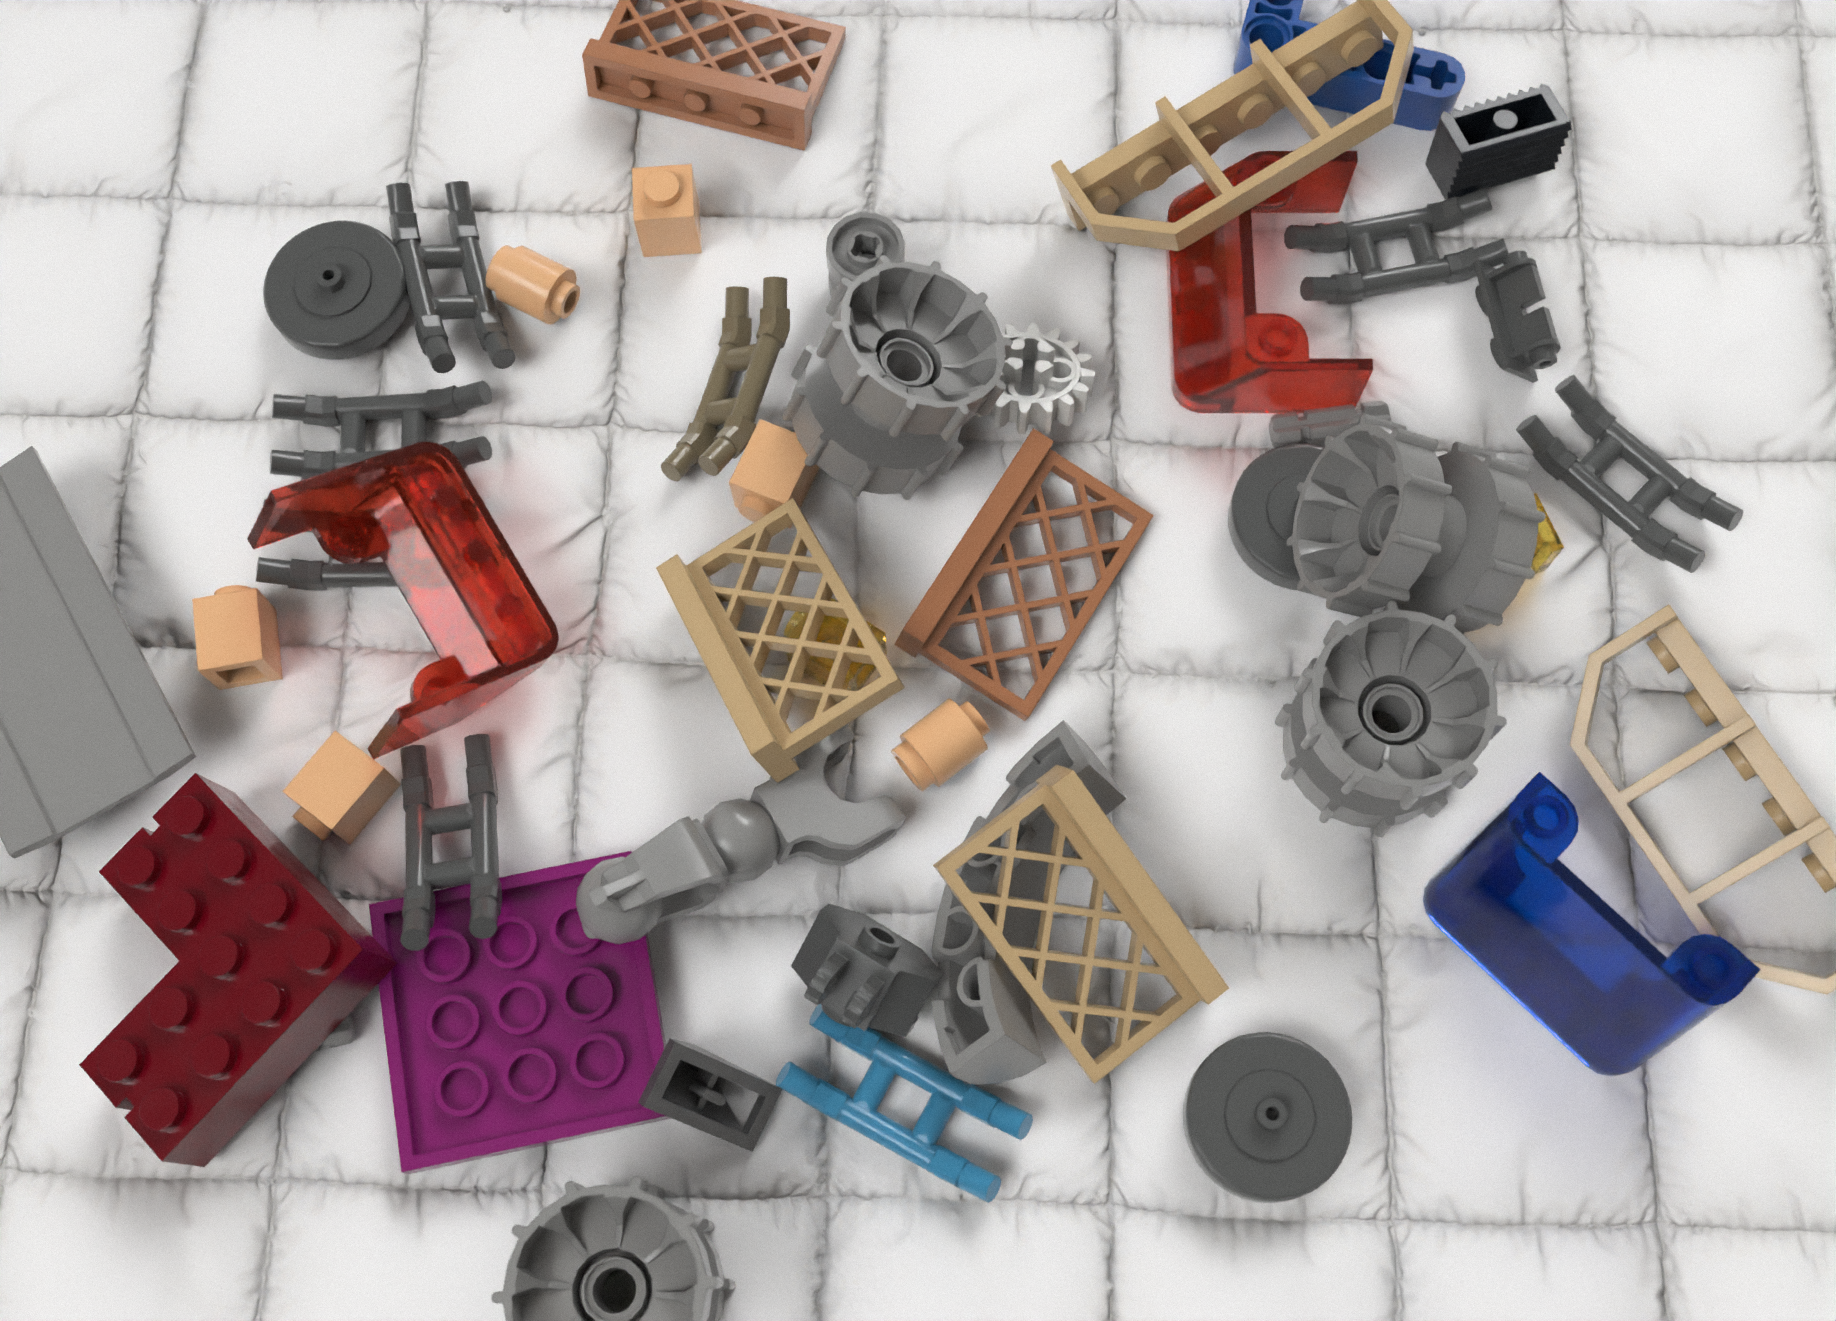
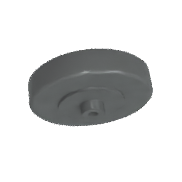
[263,221,410,360]
[1228,443,1325,590]
[1183,1032,1352,1203]

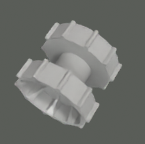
[782,255,1013,500]
[1286,414,1545,635]
[1275,600,1507,837]
[491,1176,736,1321]

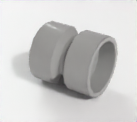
[826,212,905,298]

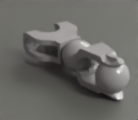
[576,724,906,944]

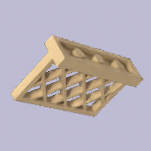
[656,498,905,783]
[933,765,1229,1084]

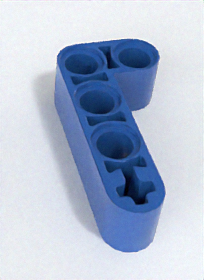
[1233,0,1465,131]

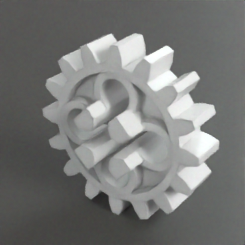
[975,323,1095,434]

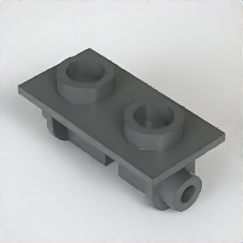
[1473,250,1561,383]

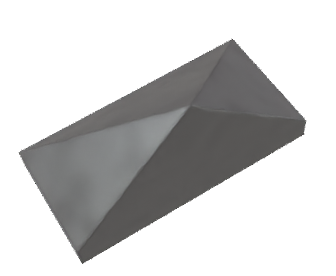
[638,1038,783,1152]

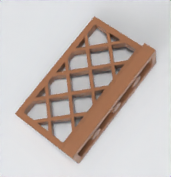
[582,0,846,151]
[894,428,1154,721]

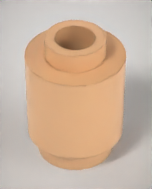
[486,245,580,325]
[891,698,990,791]

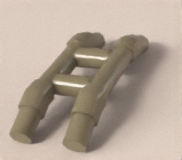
[661,276,790,482]

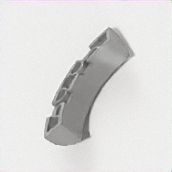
[931,720,1127,1085]

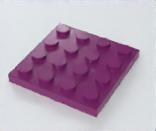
[369,851,671,1174]

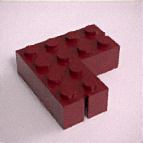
[79,773,397,1167]

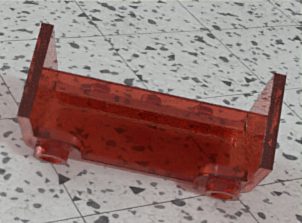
[1166,151,1373,414]
[247,441,559,759]

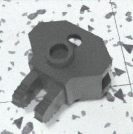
[791,904,943,1037]

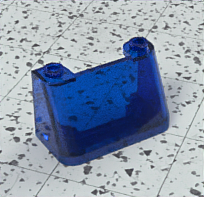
[1423,771,1760,1077]

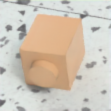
[632,164,702,257]
[729,419,820,528]
[192,585,283,690]
[282,731,401,844]

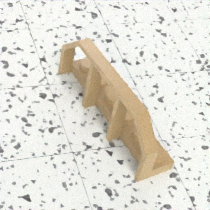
[1051,0,1414,251]
[1570,605,1836,995]

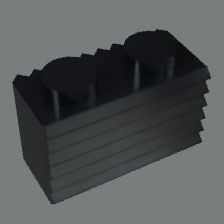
[1425,83,1572,199]

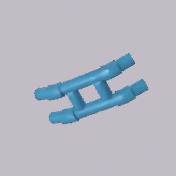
[776,1004,1033,1203]

